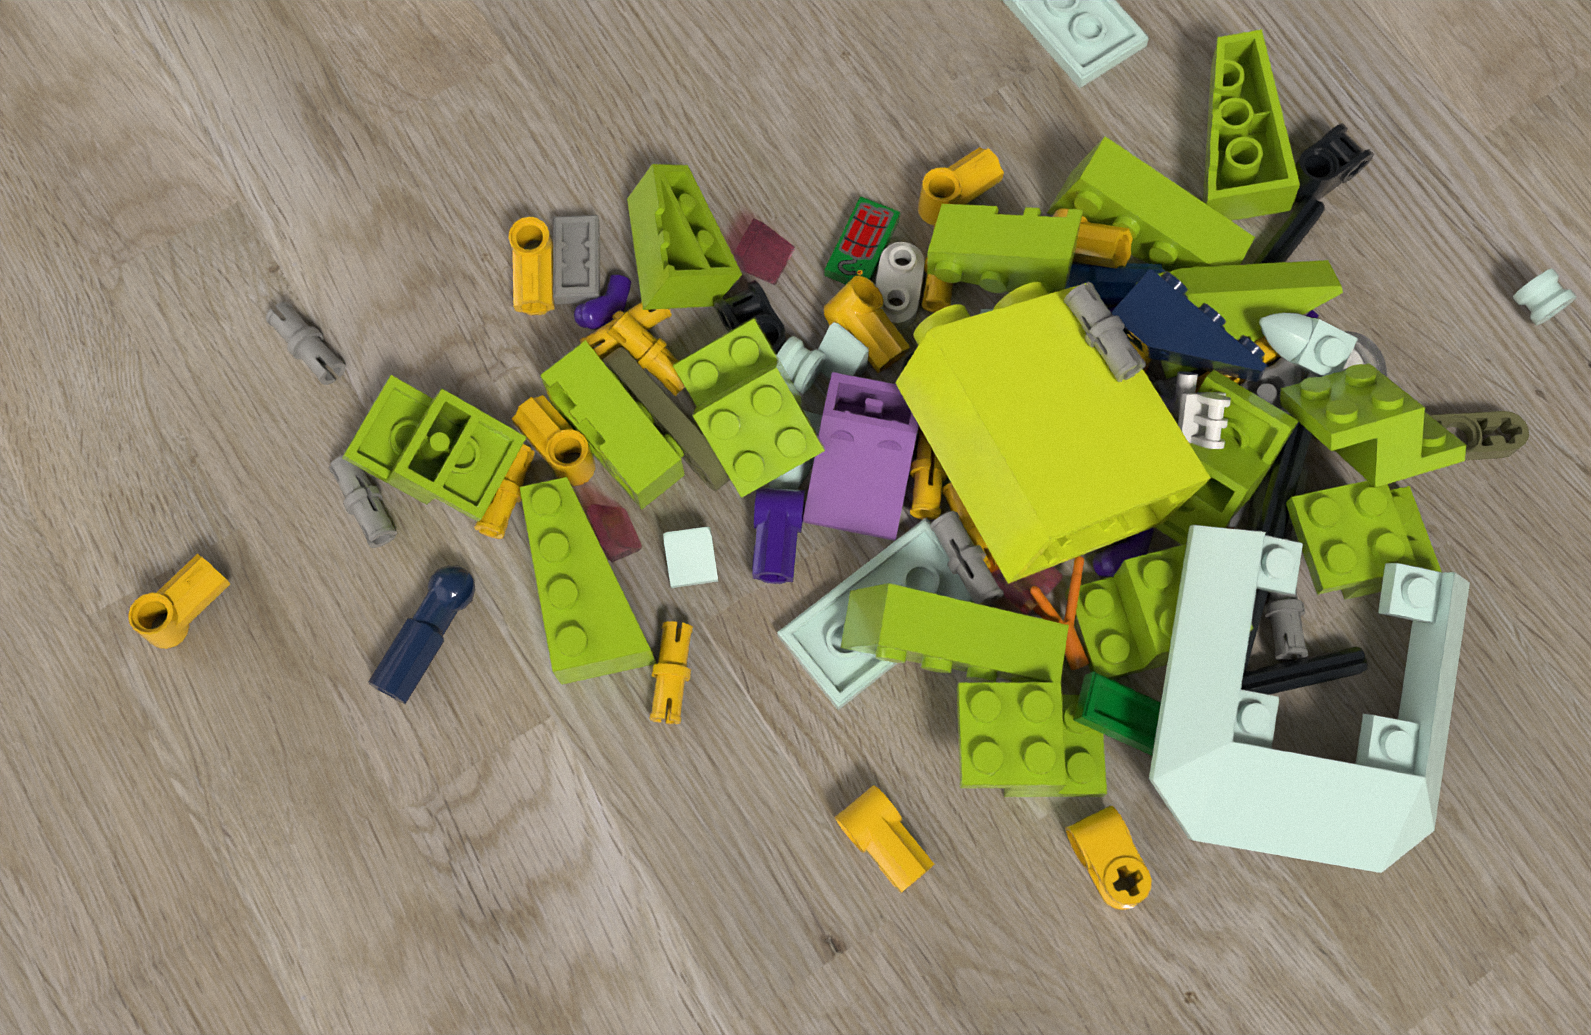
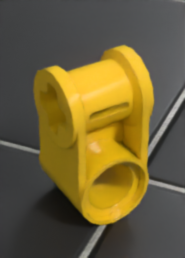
[1065,805,1152,910]

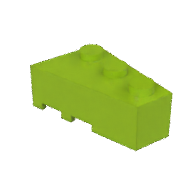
[627,164,742,310]
[927,204,1083,294]
[540,340,685,510]

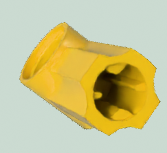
[918,147,1004,226]
[1053,209,1133,269]
[508,217,555,315]
[823,276,910,373]
[511,395,596,486]
[128,553,230,649]
[835,785,935,894]

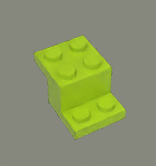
[673,317,825,498]
[1280,363,1466,487]
[1155,370,1298,545]
[342,375,527,522]
[1286,480,1442,600]
[1064,544,1254,680]
[957,682,1107,797]

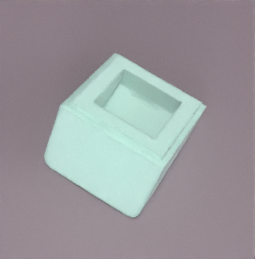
[818,322,869,379]
[663,527,718,588]

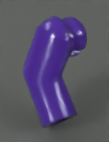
[574,275,632,330]
[1093,528,1154,577]

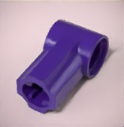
[752,487,805,584]

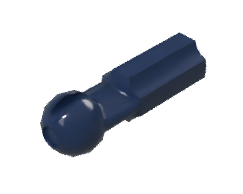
[368,565,475,704]

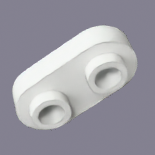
[876,242,925,330]

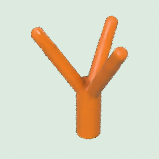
[1021,556,1089,670]

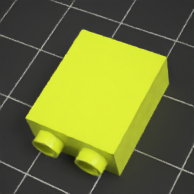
[895,282,1211,584]

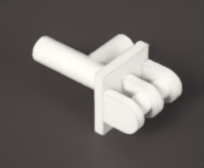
[1159,372,1231,449]

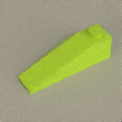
[1136,260,1343,379]

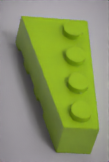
[1203,29,1300,221]
[1047,136,1255,272]
[519,477,657,685]
[840,583,1069,682]

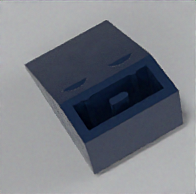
[1111,268,1267,382]

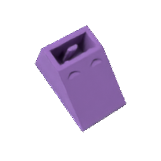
[803,372,919,541]

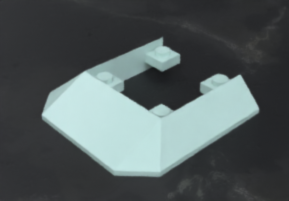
[1149,525,1470,873]

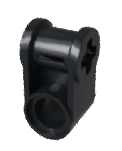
[1294,123,1374,203]
[714,280,786,354]

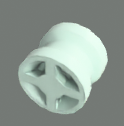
[1512,268,1577,326]
[777,336,826,394]

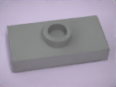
[553,215,600,304]

